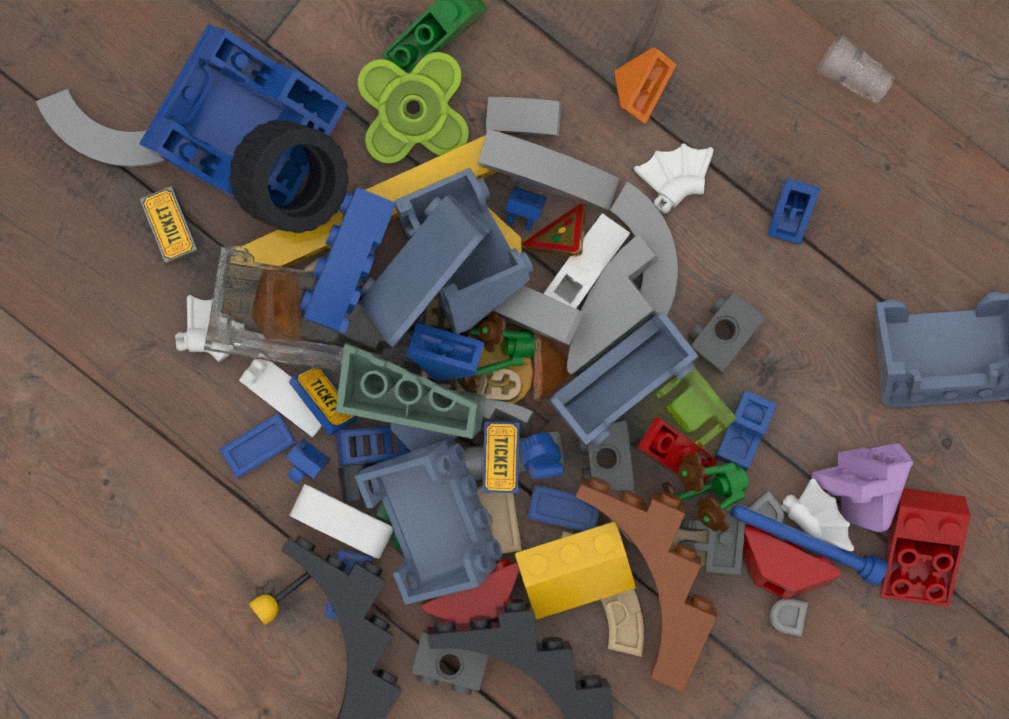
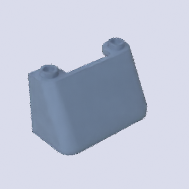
[394,168,533,335]
[874,292,1009,408]

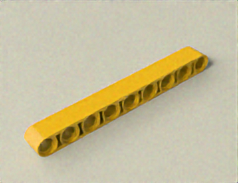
[220,131,499,290]

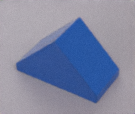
[767,178,820,244]

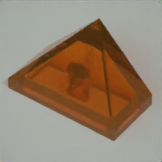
[251,270,301,342]
[533,333,570,403]

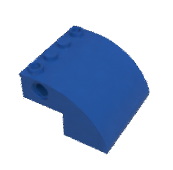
[139,24,347,207]

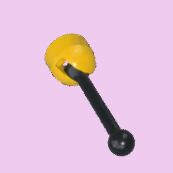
[249,572,312,626]

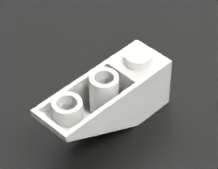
[544,213,630,309]

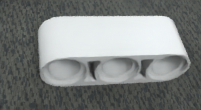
[289,484,394,559]

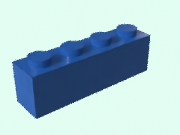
[299,187,396,334]

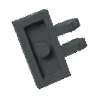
[679,502,747,575]

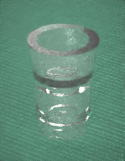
[815,32,895,104]

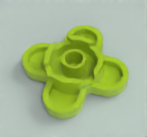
[358,52,469,163]

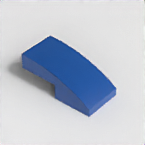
[715,390,777,472]

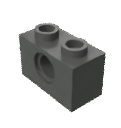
[688,292,766,374]
[579,421,635,492]
[411,630,489,695]

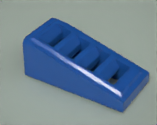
[335,426,411,465]

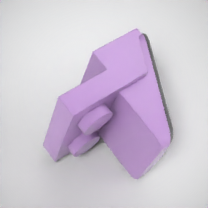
[812,443,913,532]

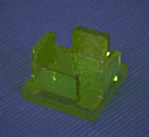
[656,368,737,447]

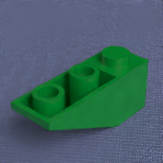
[382,0,488,73]

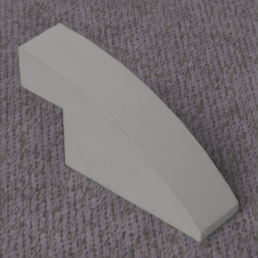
[478,129,619,212]
[567,234,659,376]
[490,285,584,345]

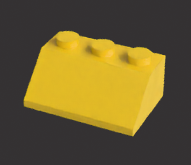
[515,522,636,620]

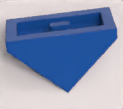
[407,322,485,382]

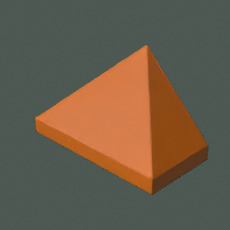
[614,47,677,124]

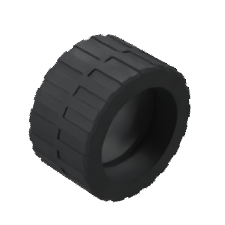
[229,120,349,233]

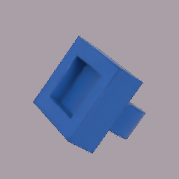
[505,186,547,231]
[286,439,331,484]

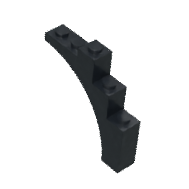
[281,535,401,719]
[427,599,613,719]

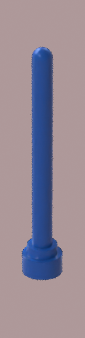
[732,505,888,586]

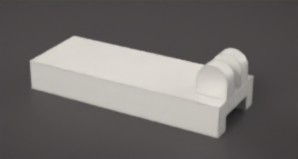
[239,353,322,438]

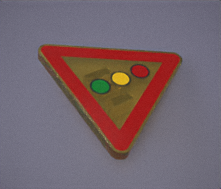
[521,203,586,257]

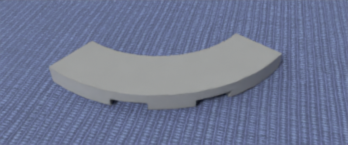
[36,89,167,168]
[609,181,678,315]

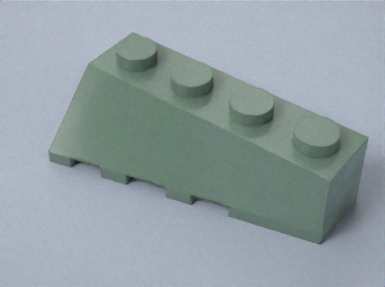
[336,342,486,439]

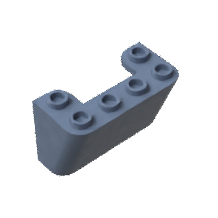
[354,438,502,605]

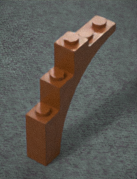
[576,476,717,692]

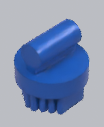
[520,433,563,480]

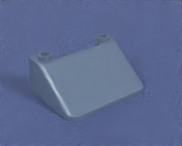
[359,194,491,347]
[546,311,698,446]

